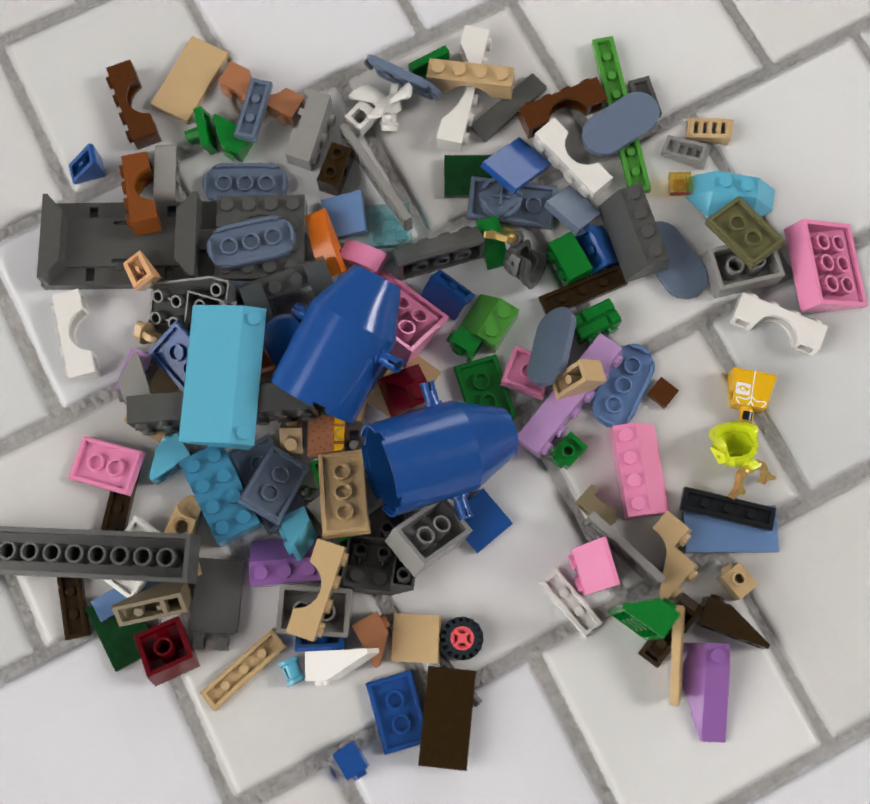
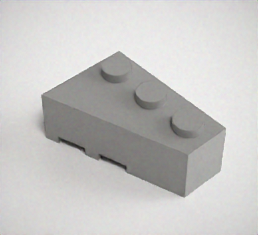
[285,87,336,171]

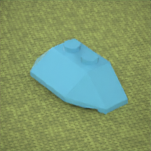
[686,171,775,218]

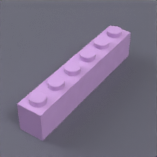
[518,333,623,459]

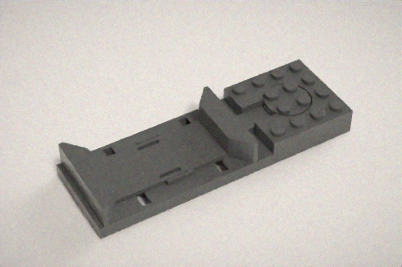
[37,192,308,290]

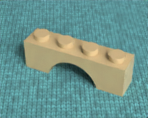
[426,58,515,100]
[286,538,349,642]

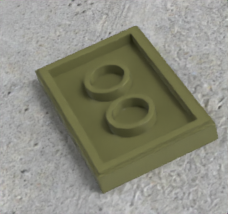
[705,196,786,269]

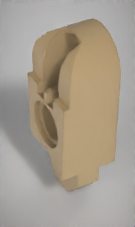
[164,495,202,535]

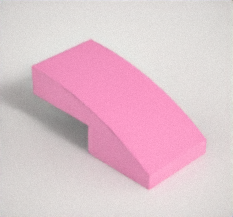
[340,239,389,274]

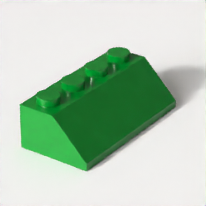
[607,598,681,641]

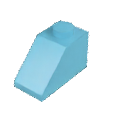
[149,433,193,484]

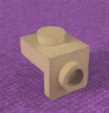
[279,419,304,454]

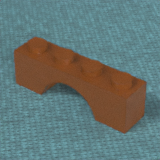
[119,151,162,236]

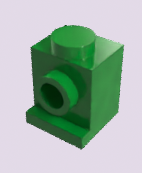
[446,326,482,362]
[550,431,588,470]

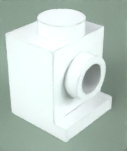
[344,101,379,137]

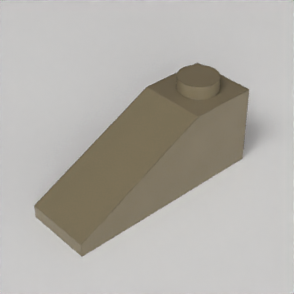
[112,582,192,627]

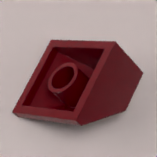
[377,364,427,417]

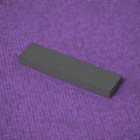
[471,73,547,143]

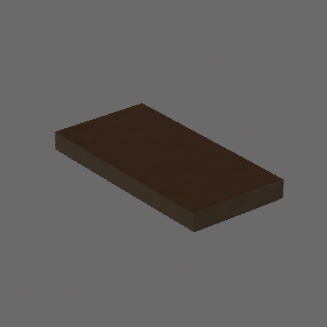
[418,666,476,771]

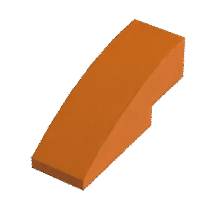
[305,208,347,277]

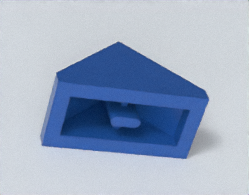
[69,144,106,184]

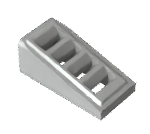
[661,135,710,170]

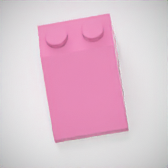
[568,536,620,596]

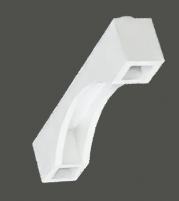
[437,25,492,153]

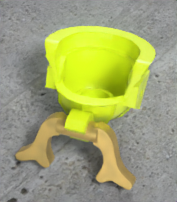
[708,421,776,500]

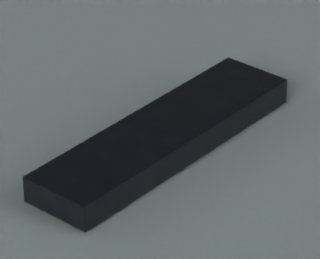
[679,487,776,531]

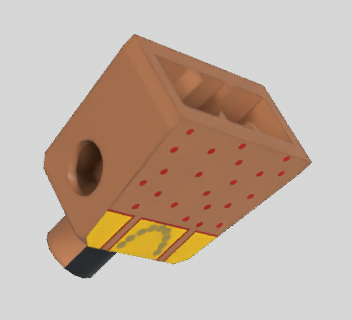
[307,414,360,459]

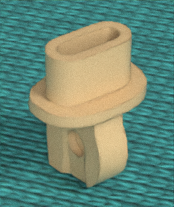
[133,321,163,345]

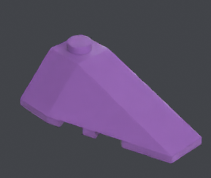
[682,642,730,743]

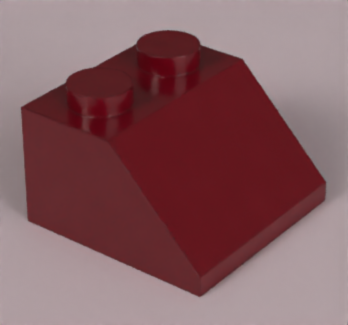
[134,616,200,687]

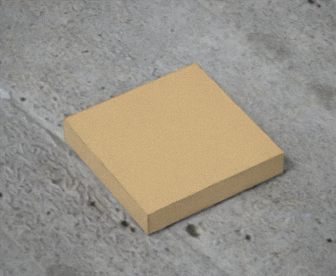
[391,613,441,664]

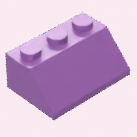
[249,535,321,588]

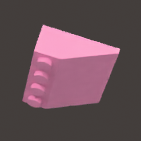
[784,219,868,313]
[374,268,449,368]

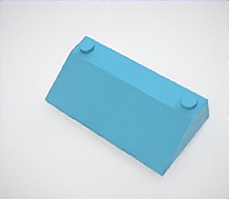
[178,305,267,450]

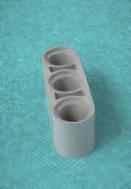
[153,145,181,202]

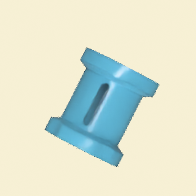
[278,656,305,687]

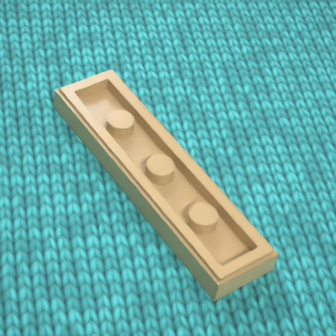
[669,605,685,707]
[200,628,288,711]

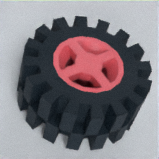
[441,616,484,660]

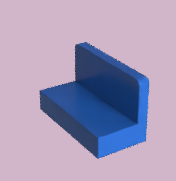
[575,225,619,275]
[420,269,475,321]

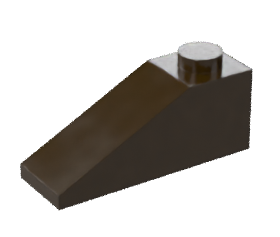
[638,592,702,668]
[695,594,770,649]

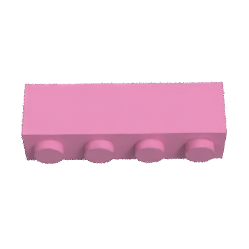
[609,423,670,520]

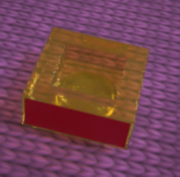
[668,172,692,196]

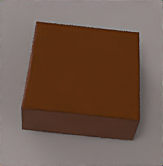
[646,377,679,409]

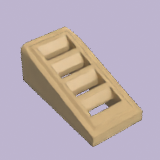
[685,118,734,145]

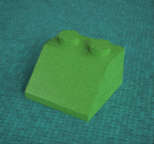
[460,294,519,353]

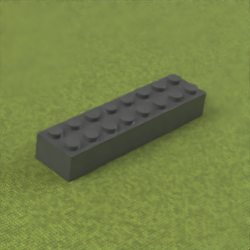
[126,383,321,436]

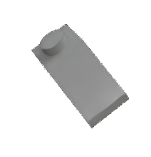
[116,352,153,405]

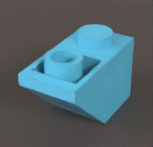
[278,506,318,561]

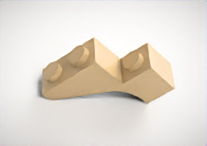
[653,510,699,601]

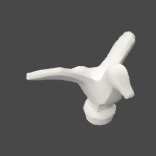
[349,82,412,132]

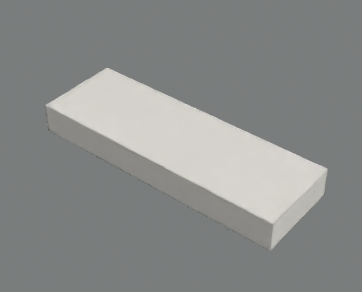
[539,568,603,638]

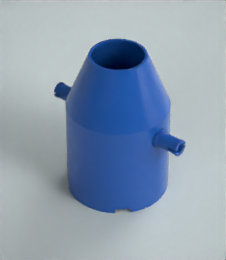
[270,264,404,423]
[361,380,519,520]

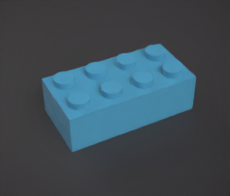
[179,446,263,547]

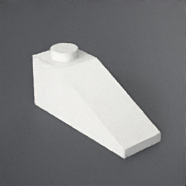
[305,648,379,686]

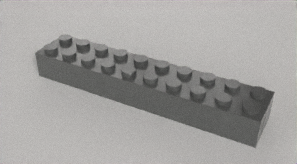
[0,526,201,584]

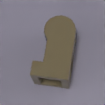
[574,484,618,526]

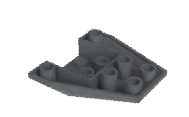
[148,275,242,334]
[319,504,416,596]

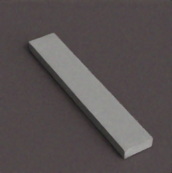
[339,122,413,232]

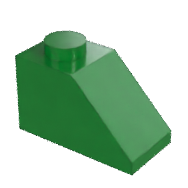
[212,114,254,162]
[476,216,506,270]

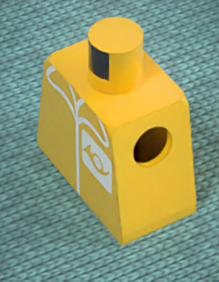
[728,367,777,423]

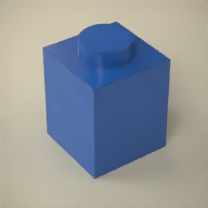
[332,740,369,781]

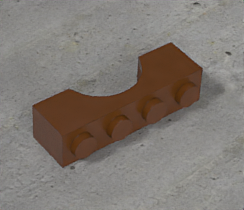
[106,60,162,150]
[518,77,608,139]

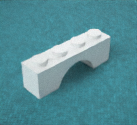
[533,118,613,202]
[51,289,101,384]
[729,292,828,356]

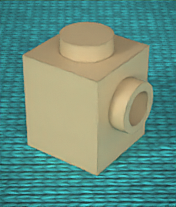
[716,562,758,601]

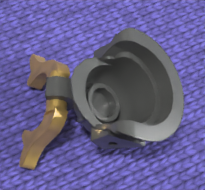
[483,225,548,289]

